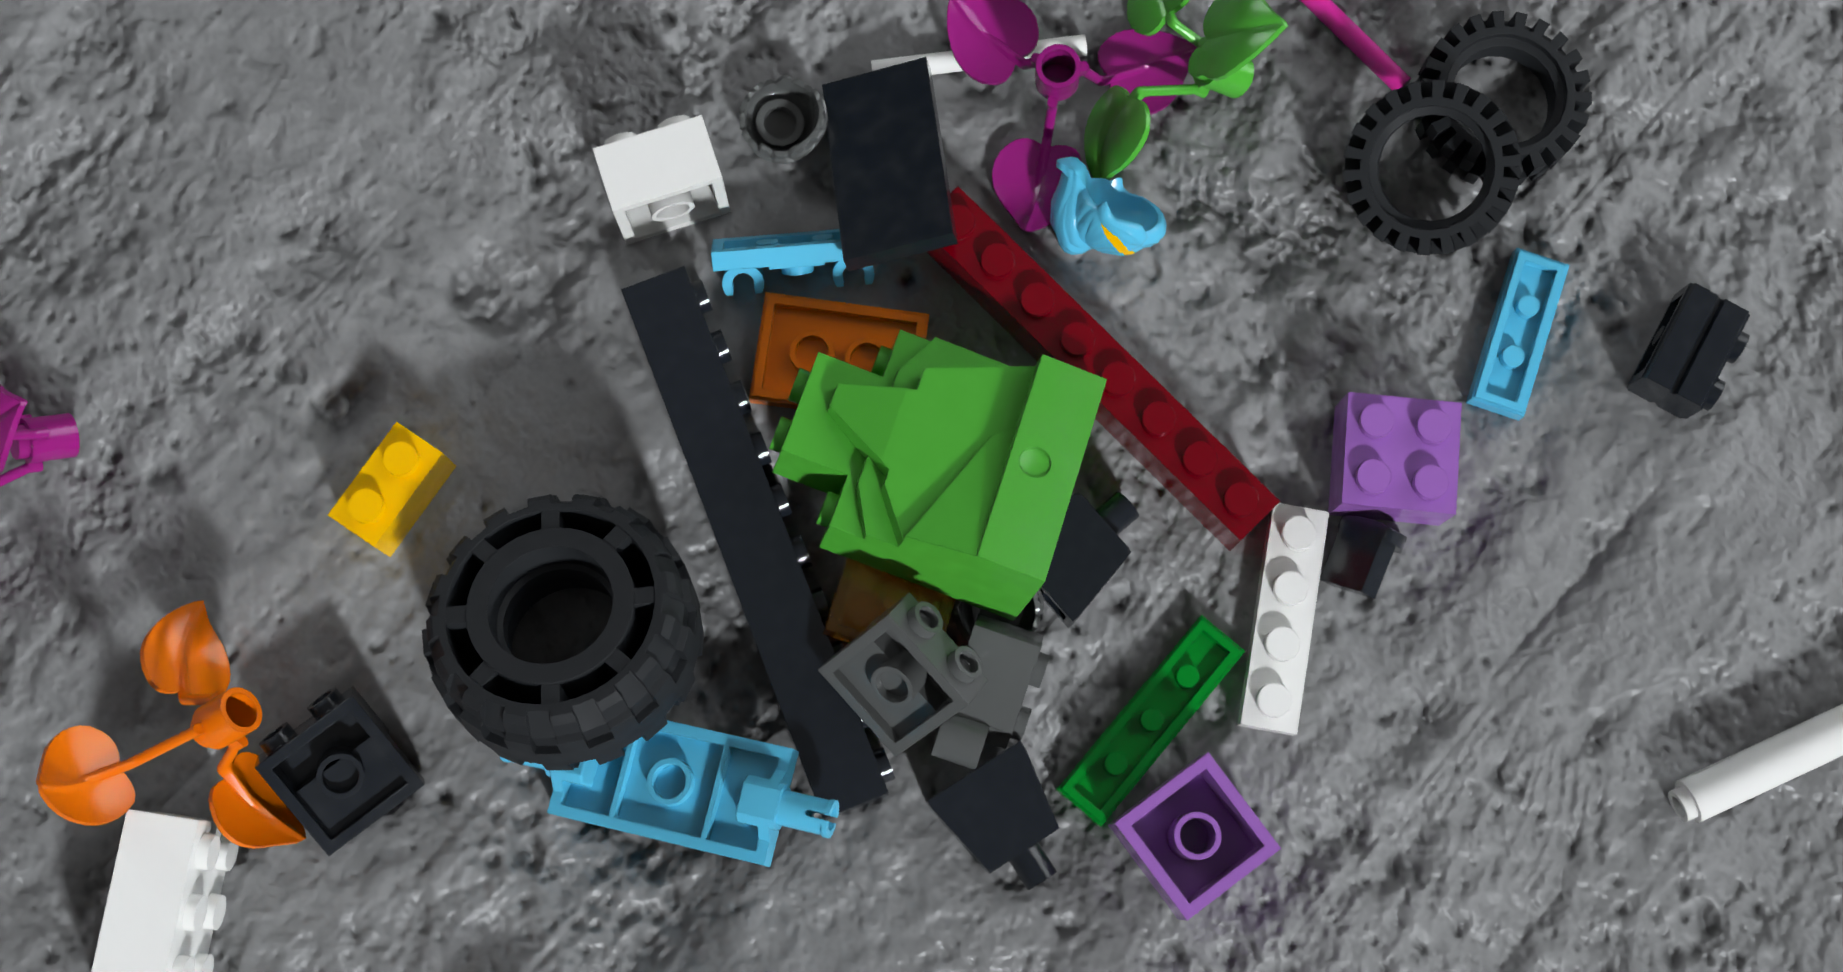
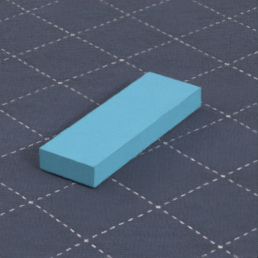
[1466,248,1570,421]

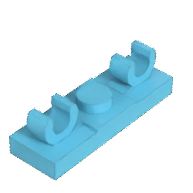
[711,229,875,296]

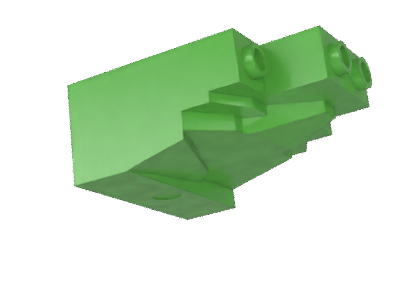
[769,329,1107,621]

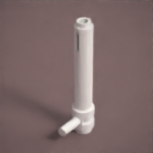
[1668,704,1843,823]

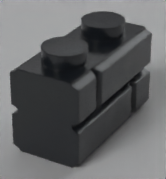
[1627,283,1750,419]

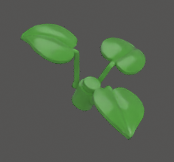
[1084,0,1288,180]

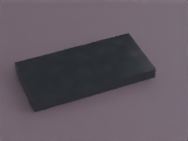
[822,57,958,271]

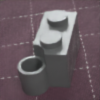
[931,613,1050,770]

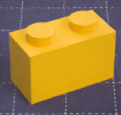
[328,421,457,557]

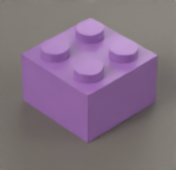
[1328,392,1462,526]
[1108,752,1281,921]

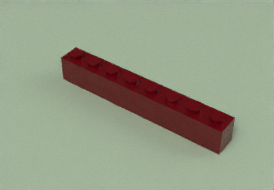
[927,186,1280,551]

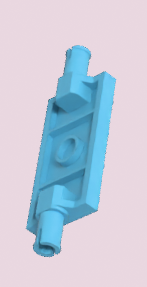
[500,720,840,867]

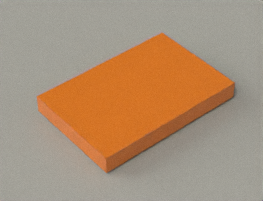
[749,292,930,409]

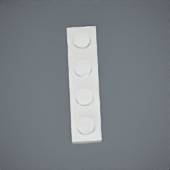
[1237,503,1329,736]

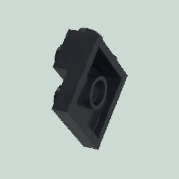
[255,686,425,856]

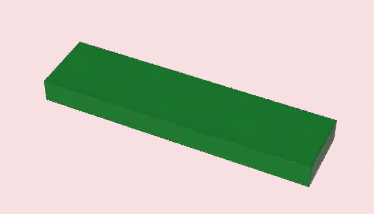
[1056,615,1245,827]

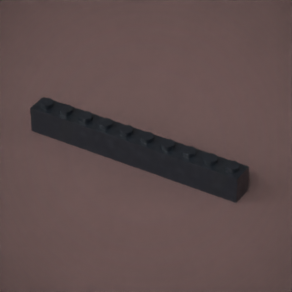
[621,266,895,820]

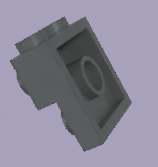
[818,592,988,757]

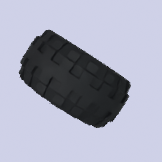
[422,494,704,770]

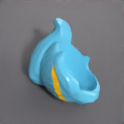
[1050,157,1167,256]

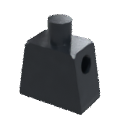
[1040,491,1139,628]
[926,741,1059,890]

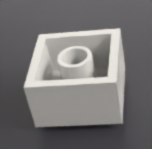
[592,115,731,245]

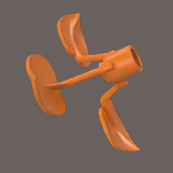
[36,600,307,849]

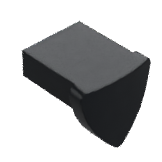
[1320,515,1407,599]

